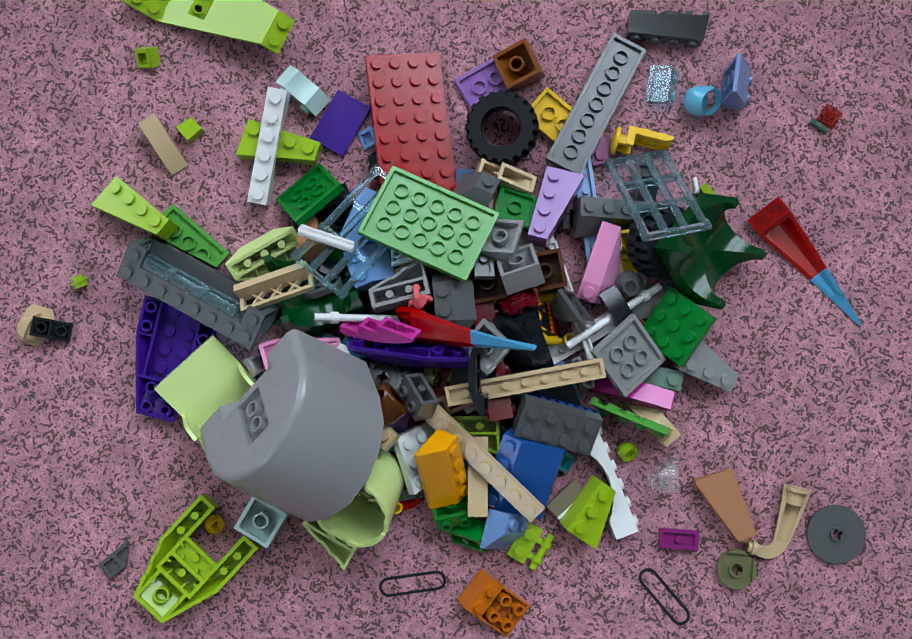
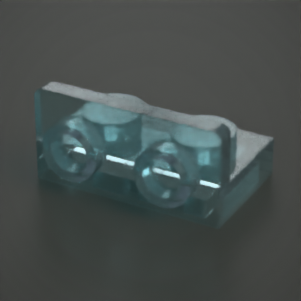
[646,65,679,107]

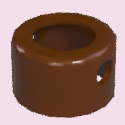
[376,381,408,427]

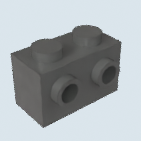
[398,373,439,421]

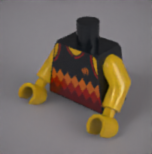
[532,292,573,347]

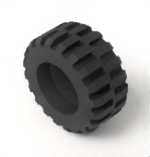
[465,90,539,165]
[626,204,685,280]

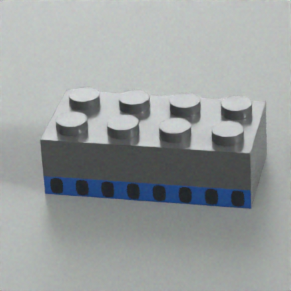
[512,392,603,456]

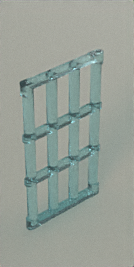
[604,149,712,242]
[290,164,388,300]

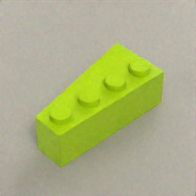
[236,119,323,165]
[92,176,179,241]

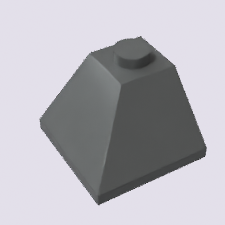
[453,171,501,208]
[550,288,595,325]

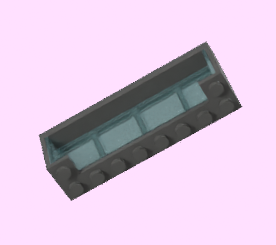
[116,235,282,350]

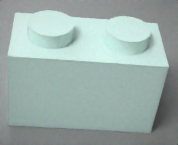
[234,496,290,548]

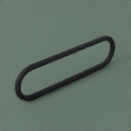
[639,568,690,625]
[379,570,446,597]

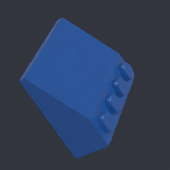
[488,427,566,519]

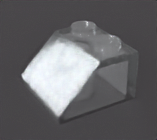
[646,452,680,494]

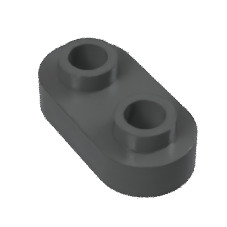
[304,275,343,299]

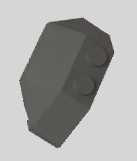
[432,268,477,329]

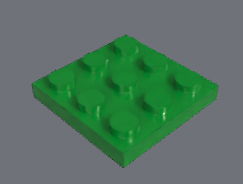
[276,163,344,226]
[643,287,717,367]

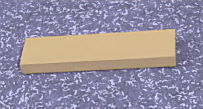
[468,437,488,517]

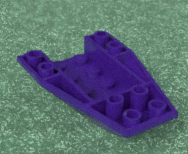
[136,295,217,422]
[348,336,469,368]

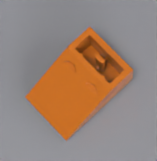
[457,568,530,637]

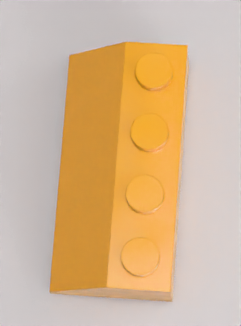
[414,428,468,509]

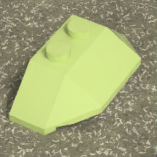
[225,226,299,281]

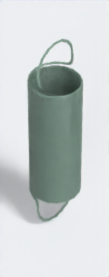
[805,116,833,136]

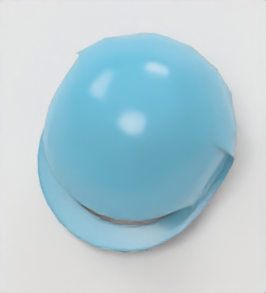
[683,85,722,117]

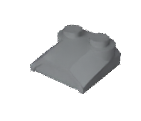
[463,318,511,375]

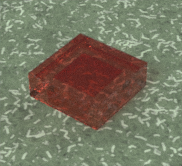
[816,104,843,130]

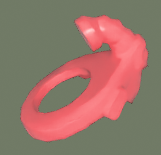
[408,284,433,309]

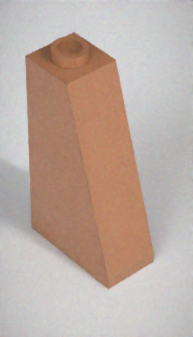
[692,467,757,543]

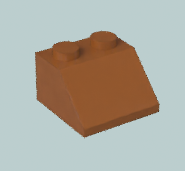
[492,38,546,90]

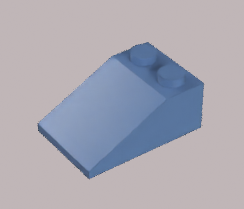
[720,53,752,110]

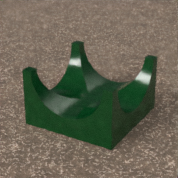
[654,193,766,310]
[263,231,367,336]

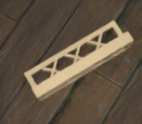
[233,260,315,314]

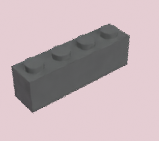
[626,10,710,48]
[572,196,654,239]

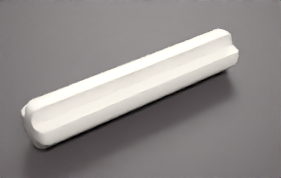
[297,224,355,253]

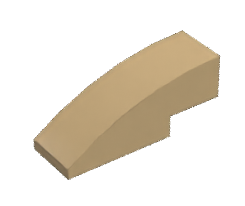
[138,113,188,176]
[475,158,537,194]
[625,401,681,447]

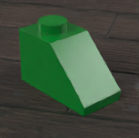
[447,518,487,553]

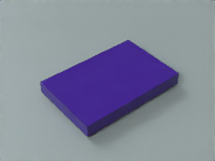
[310,90,371,157]

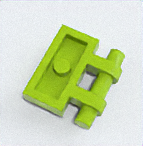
[506,521,554,571]

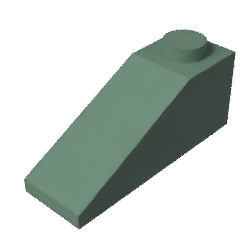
[643,367,684,392]

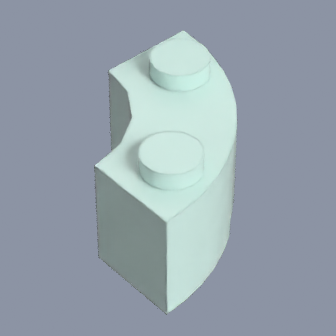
[276,65,331,116]

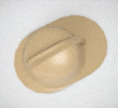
[17,304,54,346]

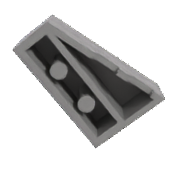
[368,261,434,314]
[673,341,739,392]

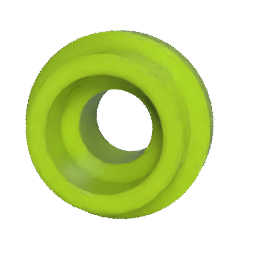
[69,274,89,290]

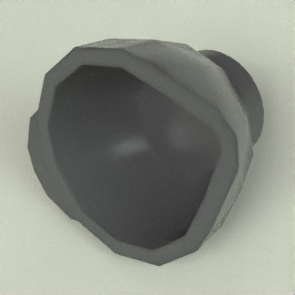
[614,270,647,298]

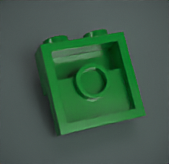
[432,495,476,532]

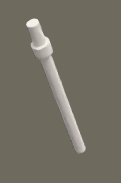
[564,283,662,350]
[314,312,400,324]

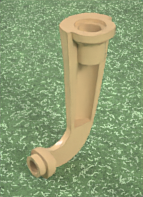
[745,483,811,559]

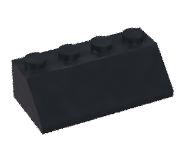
[492,307,554,374]

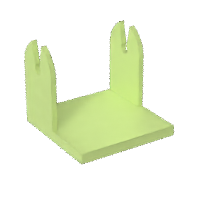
[154,335,257,451]

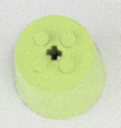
[317,449,405,548]

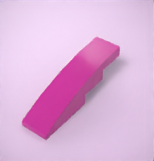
[340,317,422,344]
[592,375,676,411]

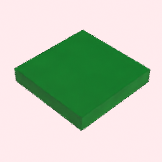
[494,185,538,232]

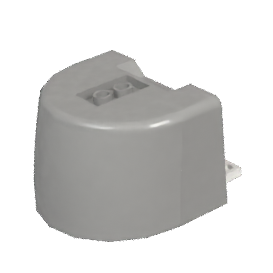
[200,329,384,522]

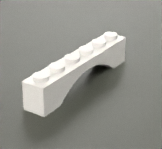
[247,87,291,206]
[590,427,639,540]

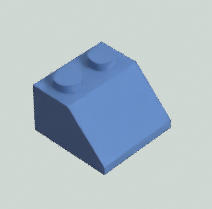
[343,243,396,293]
[480,509,527,549]

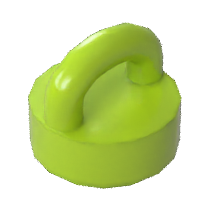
[616,442,638,462]

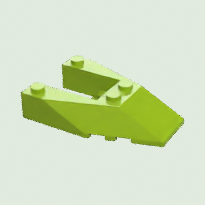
[133,493,262,624]

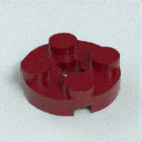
[499,287,540,316]

